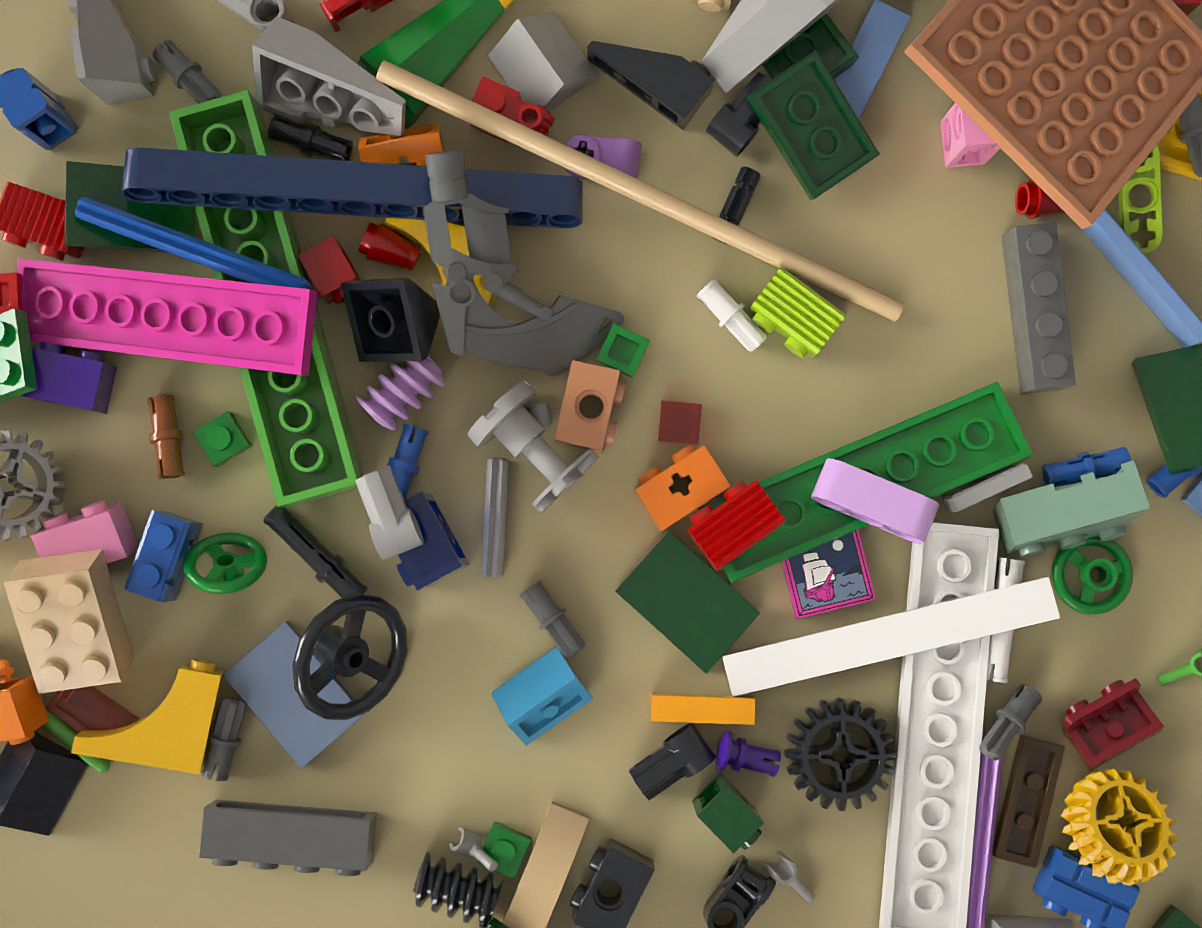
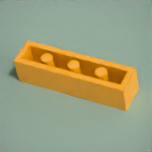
[651,693,755,725]

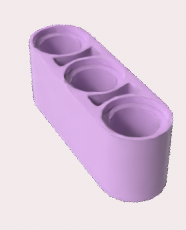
[811,458,939,544]

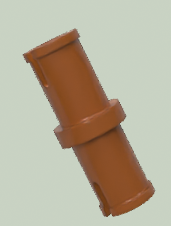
[147,395,185,479]

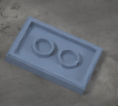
[223,621,366,769]

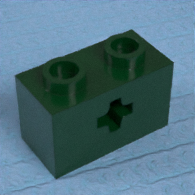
[692,772,764,854]

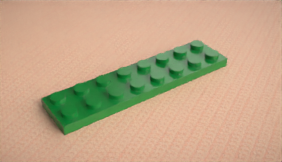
[698,381,1033,584]

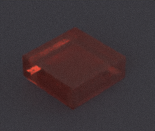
[657,400,702,445]

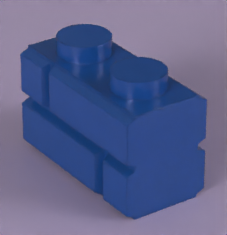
[0,68,78,150]
[124,510,203,602]
[1033,845,1140,928]

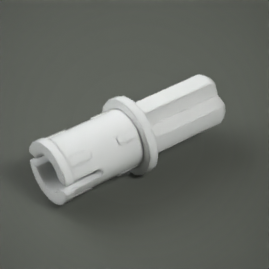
[696,279,767,352]

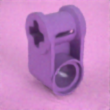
[565,135,642,180]

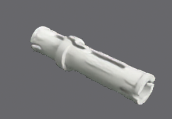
[987,557,1026,683]

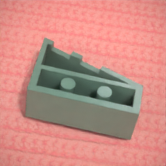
[992,460,1150,558]

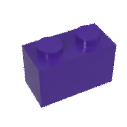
[20,342,117,414]

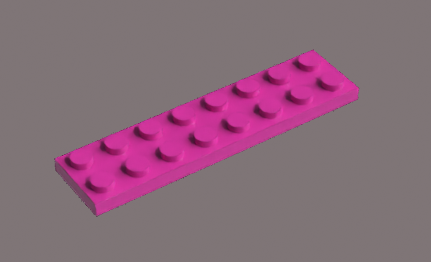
[17,258,318,376]

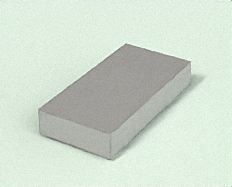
[943,463,1033,512]

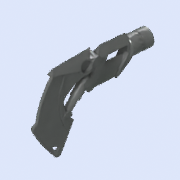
[423,149,624,376]

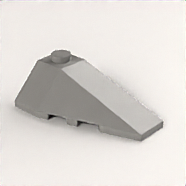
[701,0,842,94]

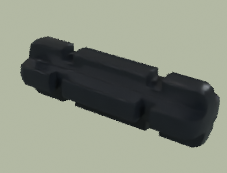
[712,166,760,244]

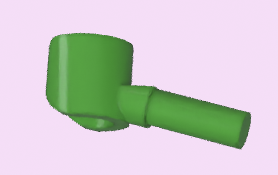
[1157,649,1202,686]

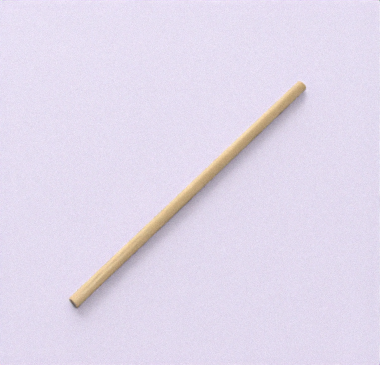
[376,60,904,322]

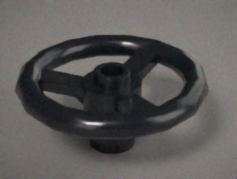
[292,594,408,720]

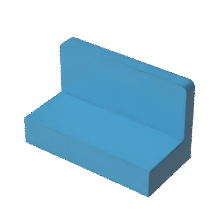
[492,647,593,746]

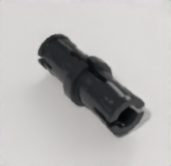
[268,114,353,161]

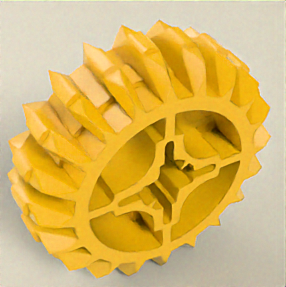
[1060,768,1179,886]

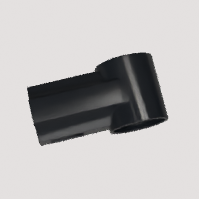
[706,72,772,157]
[629,723,716,801]

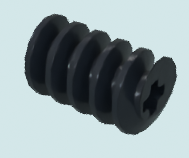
[413,852,505,928]

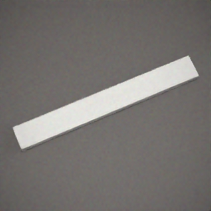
[722,577,1060,697]

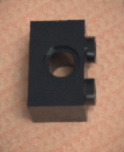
[569,838,655,928]

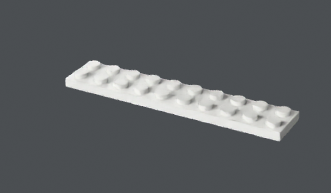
[879,523,999,928]

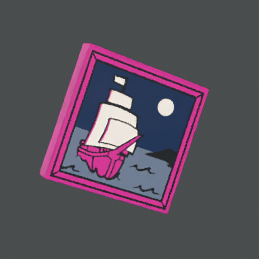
[781,530,876,619]

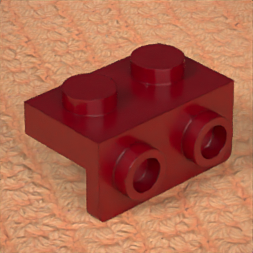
[1061,678,1164,771]

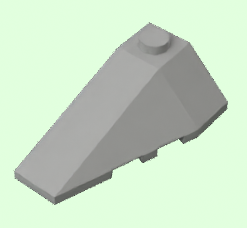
[69,0,156,105]
[252,16,406,136]

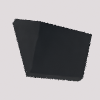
[341,278,440,362]
[0,731,89,836]

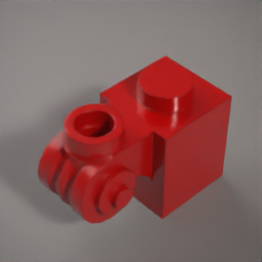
[470,76,555,143]

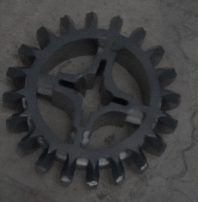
[784,697,897,811]

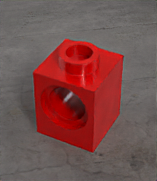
[297,236,361,304]

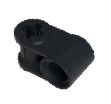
[703,855,776,928]

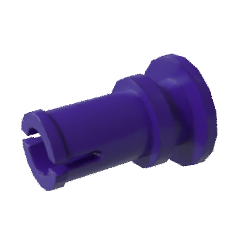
[715,730,781,777]

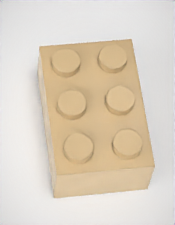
[3,549,134,694]

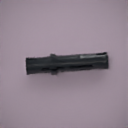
[263,506,368,598]

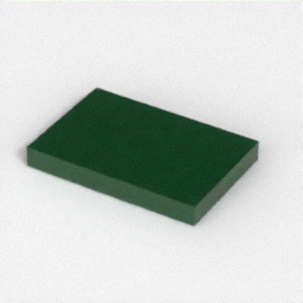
[746,50,880,200]
[64,161,194,253]
[1132,344,1202,475]
[615,531,760,674]

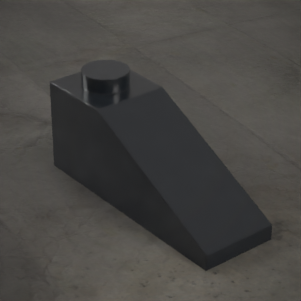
[587,40,714,130]

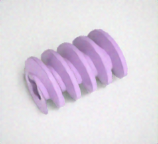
[355,356,446,431]

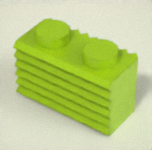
[748,267,846,358]

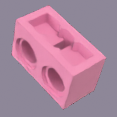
[940,103,1001,168]

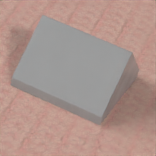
[488,11,598,111]

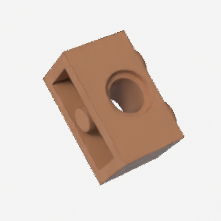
[554,360,626,453]

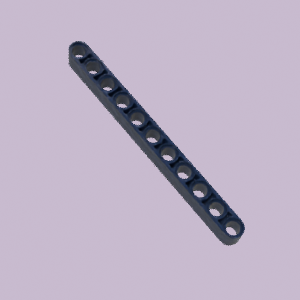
[122,148,583,228]

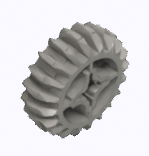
[0,429,65,541]

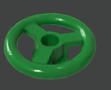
[183,532,267,594]
[1051,536,1133,615]

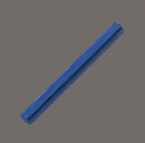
[75,197,311,289]

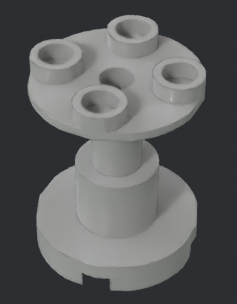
[467,381,600,513]

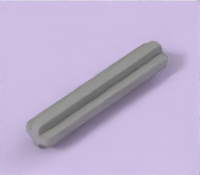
[481,458,510,578]

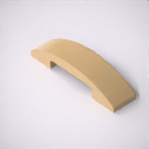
[502,802,589,928]

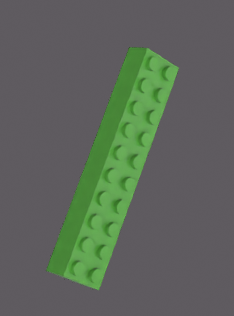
[169,90,364,508]

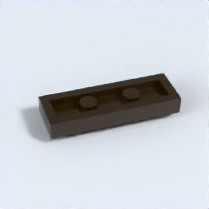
[992,734,1065,868]

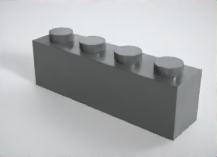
[1002,222,1076,394]
[199,800,377,876]

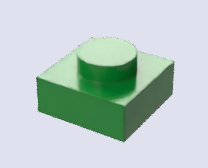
[596,323,650,378]
[193,411,252,467]
[476,821,531,879]

